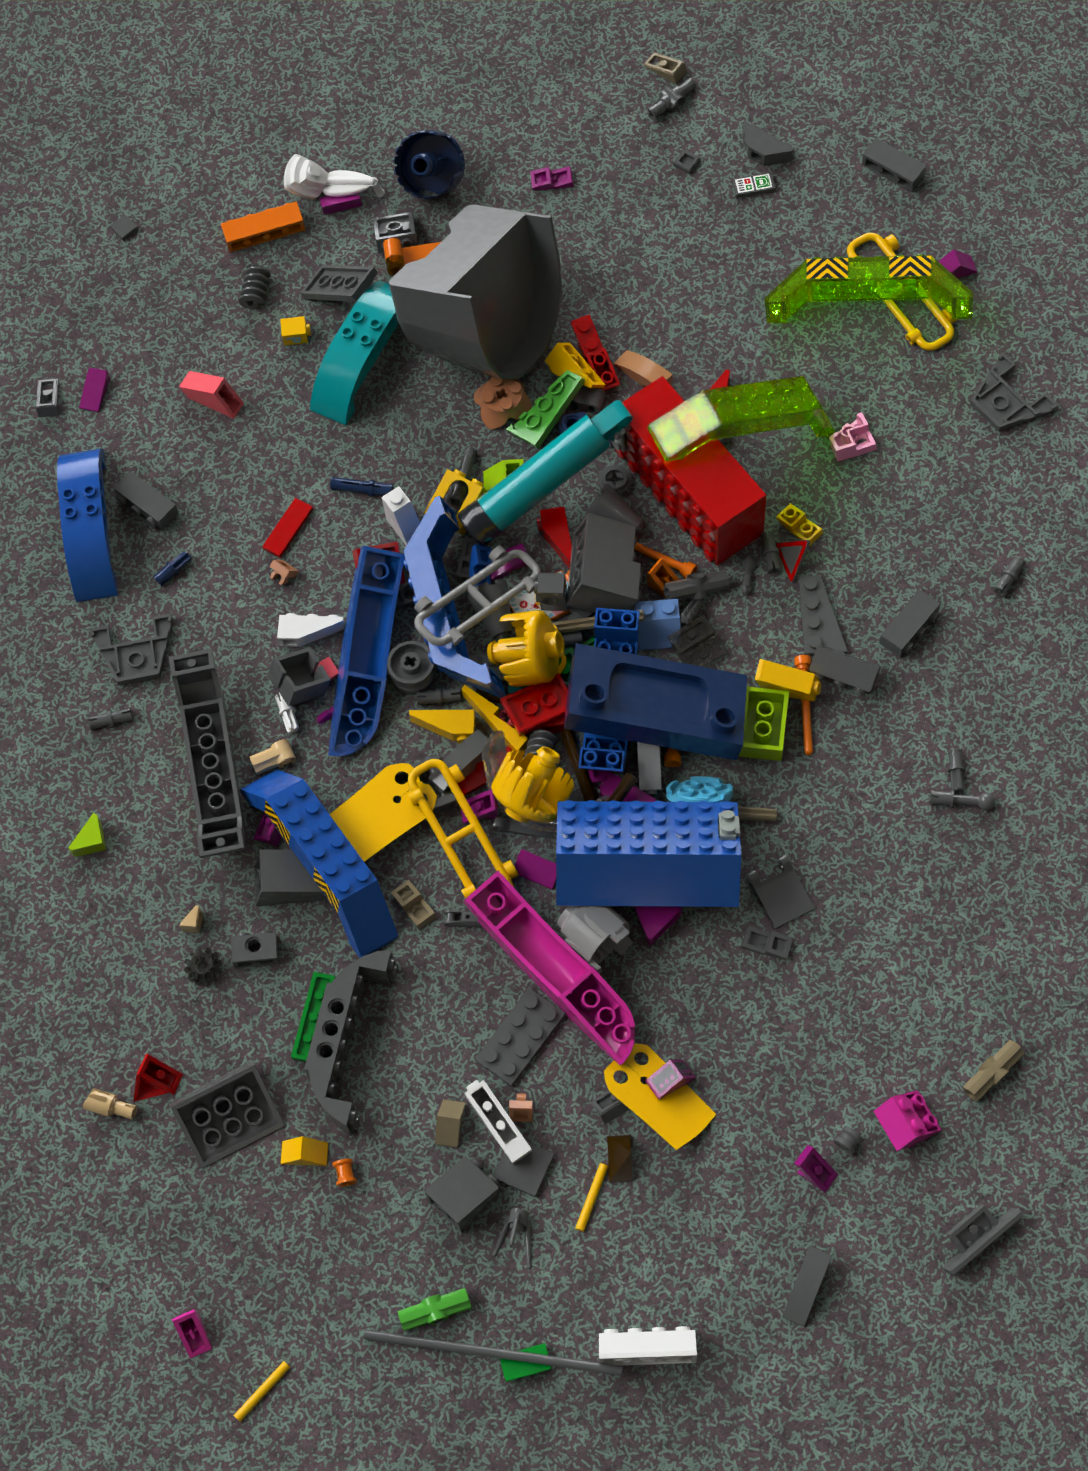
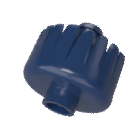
[393,130,465,199]

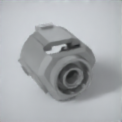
[557,906,633,974]

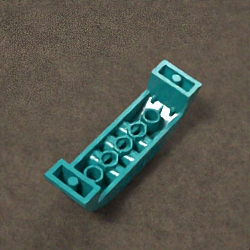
[310,281,399,426]

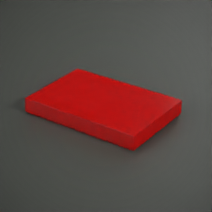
[500,673,568,737]

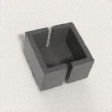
[268,647,331,707]

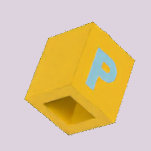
[280,316,311,346]

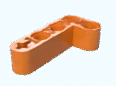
[383,238,441,276]

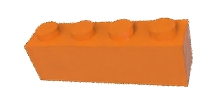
[221,201,305,253]

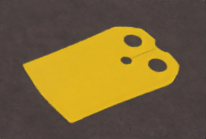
[329,763,437,862]
[604,1043,716,1150]

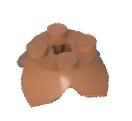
[474,376,532,430]

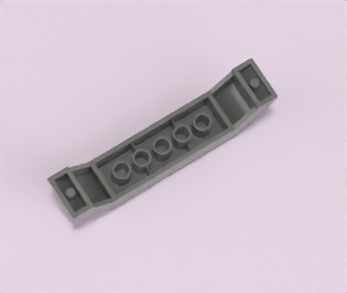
[169,649,246,858]

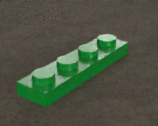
[291,972,336,1062]

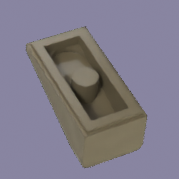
[643,52,687,84]

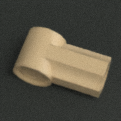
[250,739,296,775]

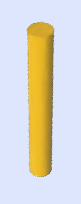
[575,1163,608,1232]
[233,1361,291,1422]

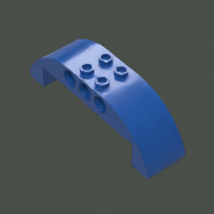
[57,448,118,602]

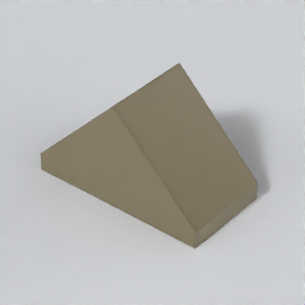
[435,1099,466,1148]

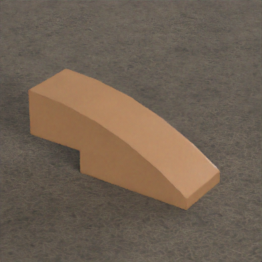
[613,350,673,387]

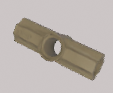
[962,1040,1025,1102]

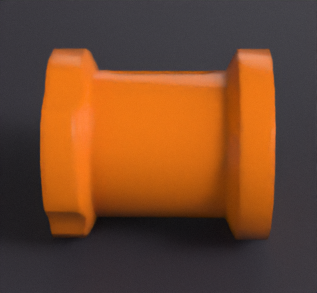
[332,1158,357,1187]

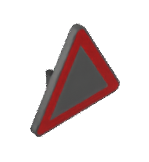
[775,540,810,582]

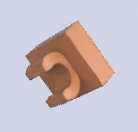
[270,560,299,585]
[509,1093,533,1122]

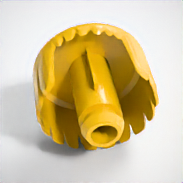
[487,610,564,687]
[491,746,574,823]

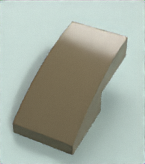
[391,880,437,930]

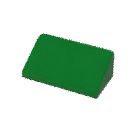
[500,1343,552,1382]

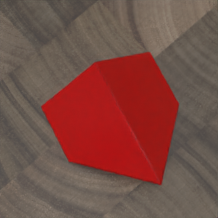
[133,1054,183,1102]

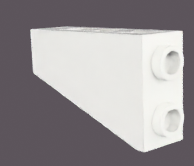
[465,1080,532,1164]

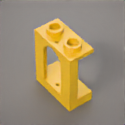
[424,469,488,535]

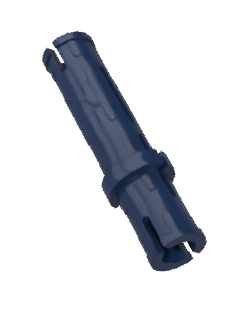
[330,476,394,497]

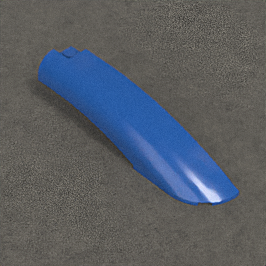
[328,546,405,756]

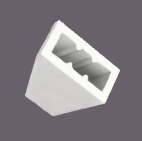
[382,487,420,545]

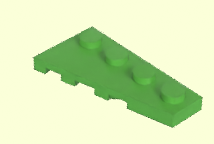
[506,370,585,449]

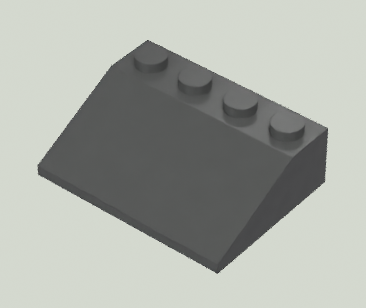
[170,1060,285,1169]

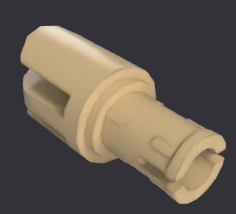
[83,1088,137,1120]

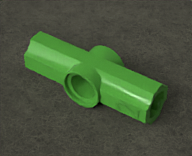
[397,1288,472,1332]

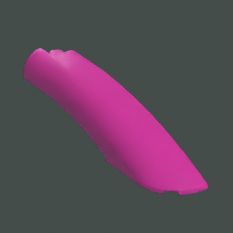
[463,871,635,1066]

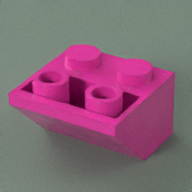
[873,1090,941,1151]

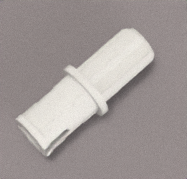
[275,693,299,733]

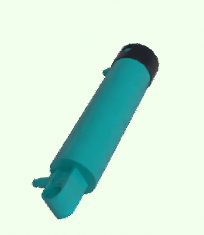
[458,400,633,547]

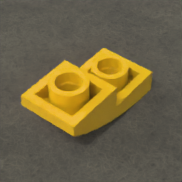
[776,503,823,546]

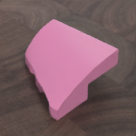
[829,412,877,462]

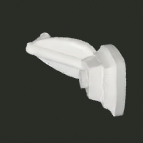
[284,154,385,200]

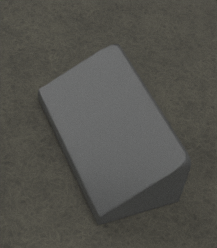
[591,1079,630,1124]

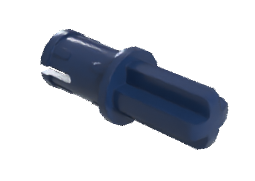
[153,551,192,586]

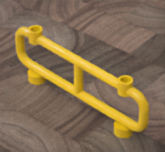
[847,233,958,351]
[408,759,519,899]

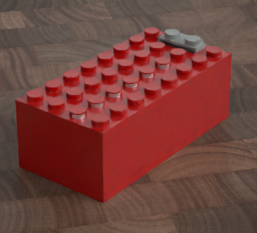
[612,376,767,565]

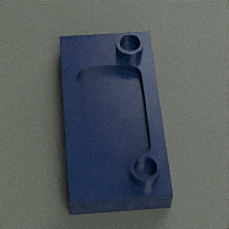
[564,643,747,760]

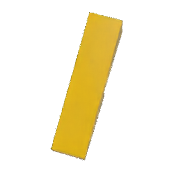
[461,685,528,753]

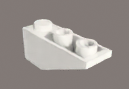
[277,613,345,647]

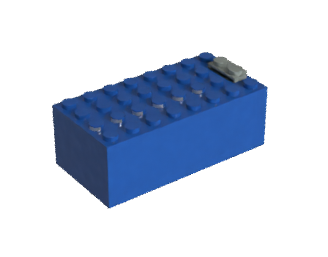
[556,800,741,907]

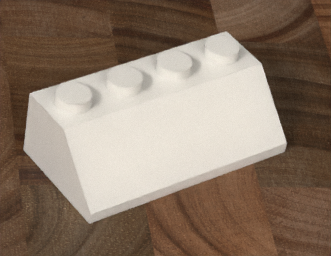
[599,1326,697,1366]

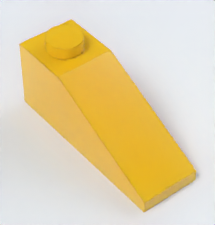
[545,343,605,388]
[409,709,475,744]

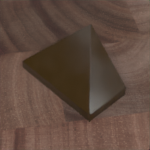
[607,1135,633,1182]

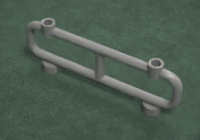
[414,545,541,646]

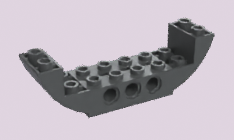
[304,950,398,1136]

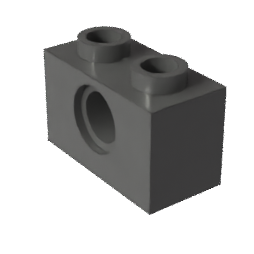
[534,573,568,611]
[231,930,280,968]

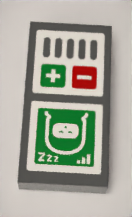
[732,172,775,198]

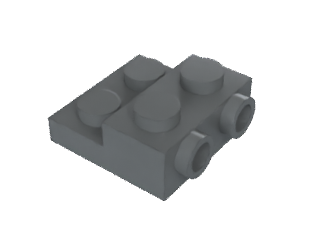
[373,212,417,253]

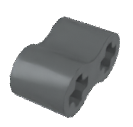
[568,385,606,414]

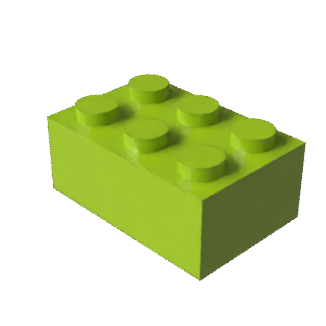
[739,686,789,761]

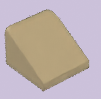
[180,905,203,933]

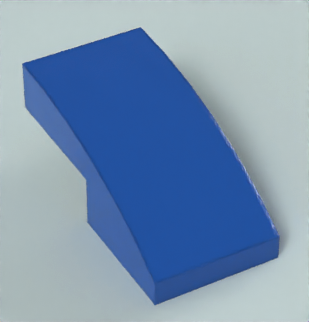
[469,544,493,587]

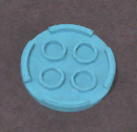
[666,776,733,802]

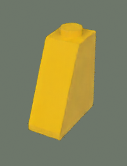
[755,659,821,701]

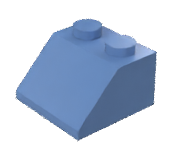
[635,599,682,651]

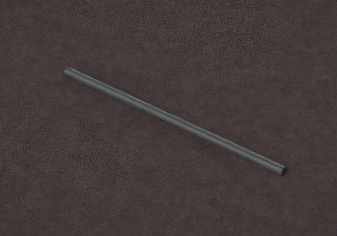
[364,1330,624,1376]

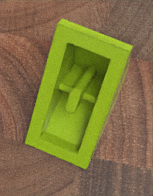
[68,813,106,857]

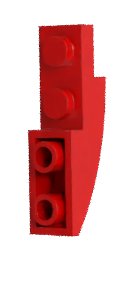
[570,314,620,391]

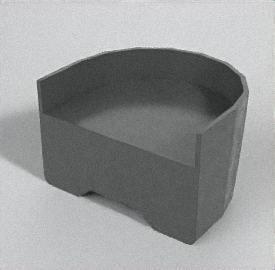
[389,205,562,379]

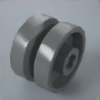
[387,641,436,695]

